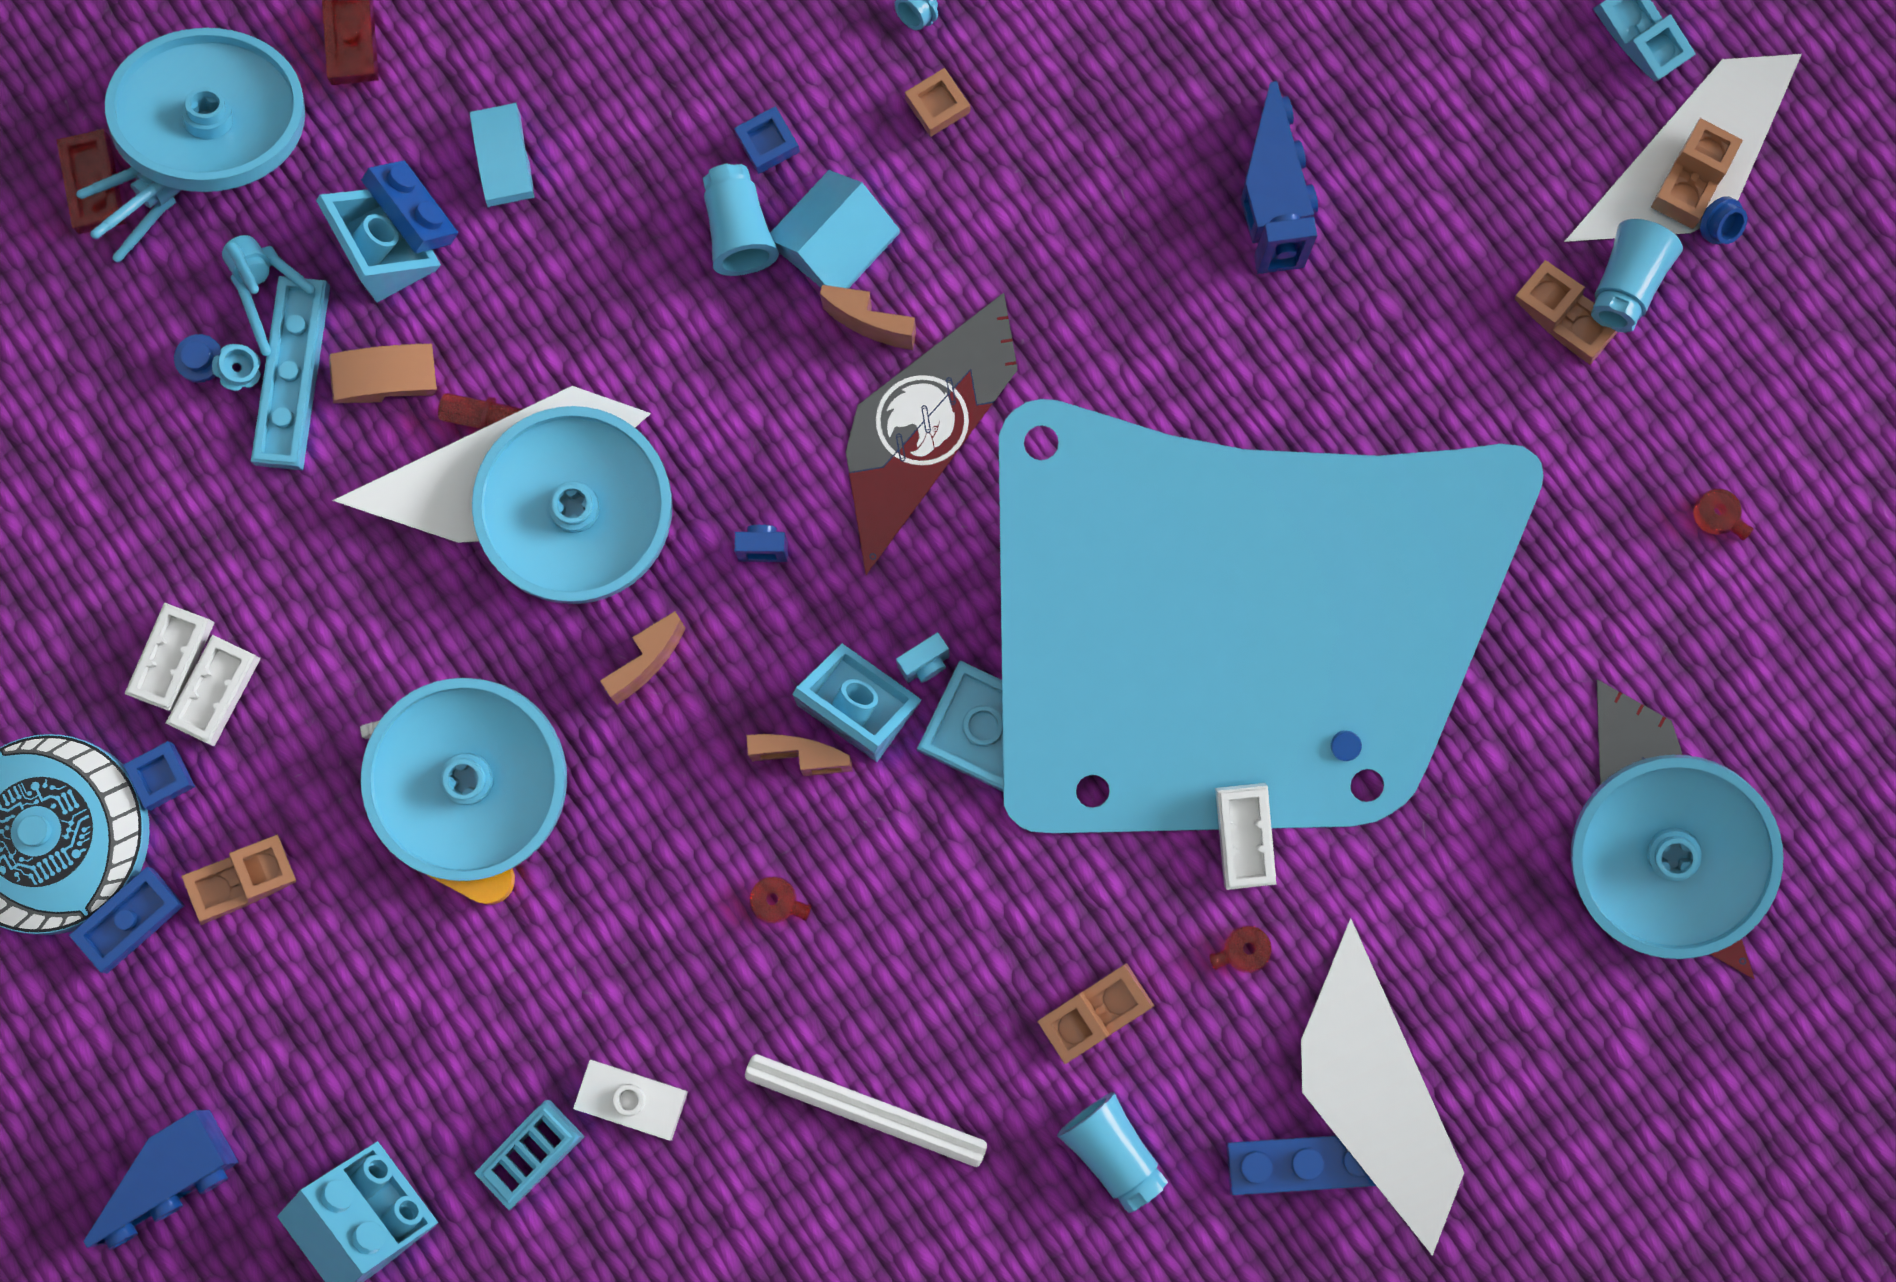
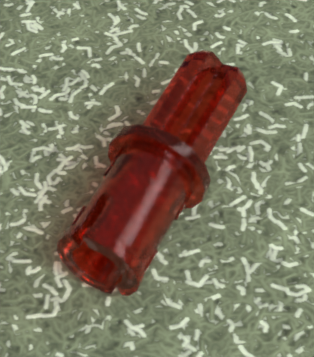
[438,393,523,429]

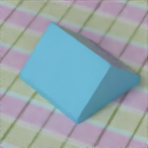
[770,170,900,289]
[316,190,441,303]
[792,643,922,762]

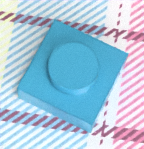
[896,632,949,683]

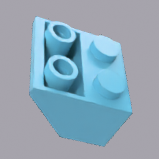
[277,1141,439,1282]

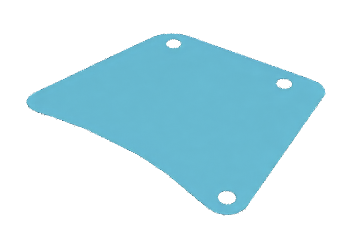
[999,399,1543,833]

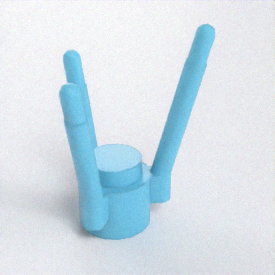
[76,167,182,263]
[222,235,315,356]

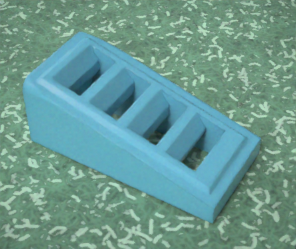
[474,1100,585,1210]

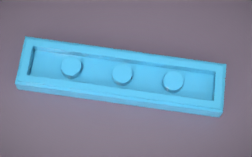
[251,276,330,470]

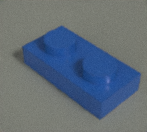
[361,160,459,254]
[1254,214,1317,274]
[69,867,185,974]

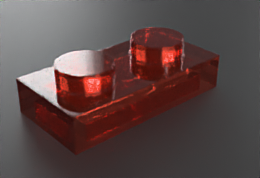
[322,0,379,85]
[56,129,126,234]

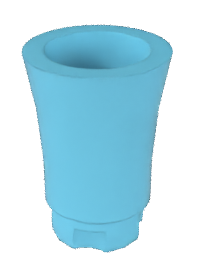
[703,163,779,276]
[1591,219,1683,333]
[1057,1092,1168,1213]

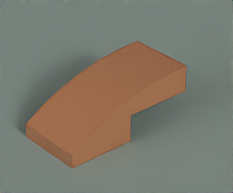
[1651,118,1743,229]
[1515,260,1617,365]
[820,285,916,350]
[329,343,437,403]
[600,611,686,705]
[746,734,853,776]
[181,834,296,925]
[1037,963,1154,1064]

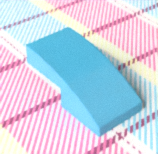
[1593,0,1696,82]
[470,103,535,207]

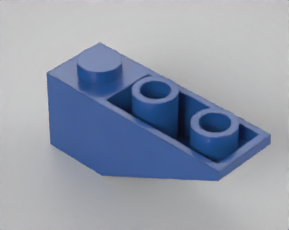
[1240,81,1318,244]
[83,1110,239,1250]

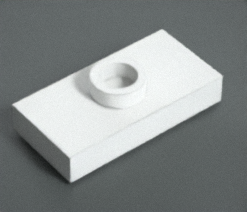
[125,603,215,712]
[166,635,261,746]
[1215,783,1277,890]
[573,1060,688,1141]

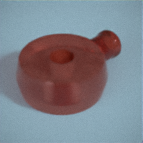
[1693,489,1753,541]
[749,876,812,924]
[1209,925,1272,973]

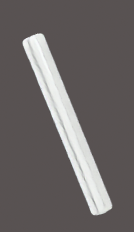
[745,1054,987,1167]

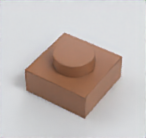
[905,68,970,137]

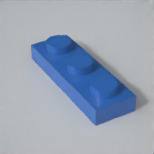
[1226,1135,1376,1195]

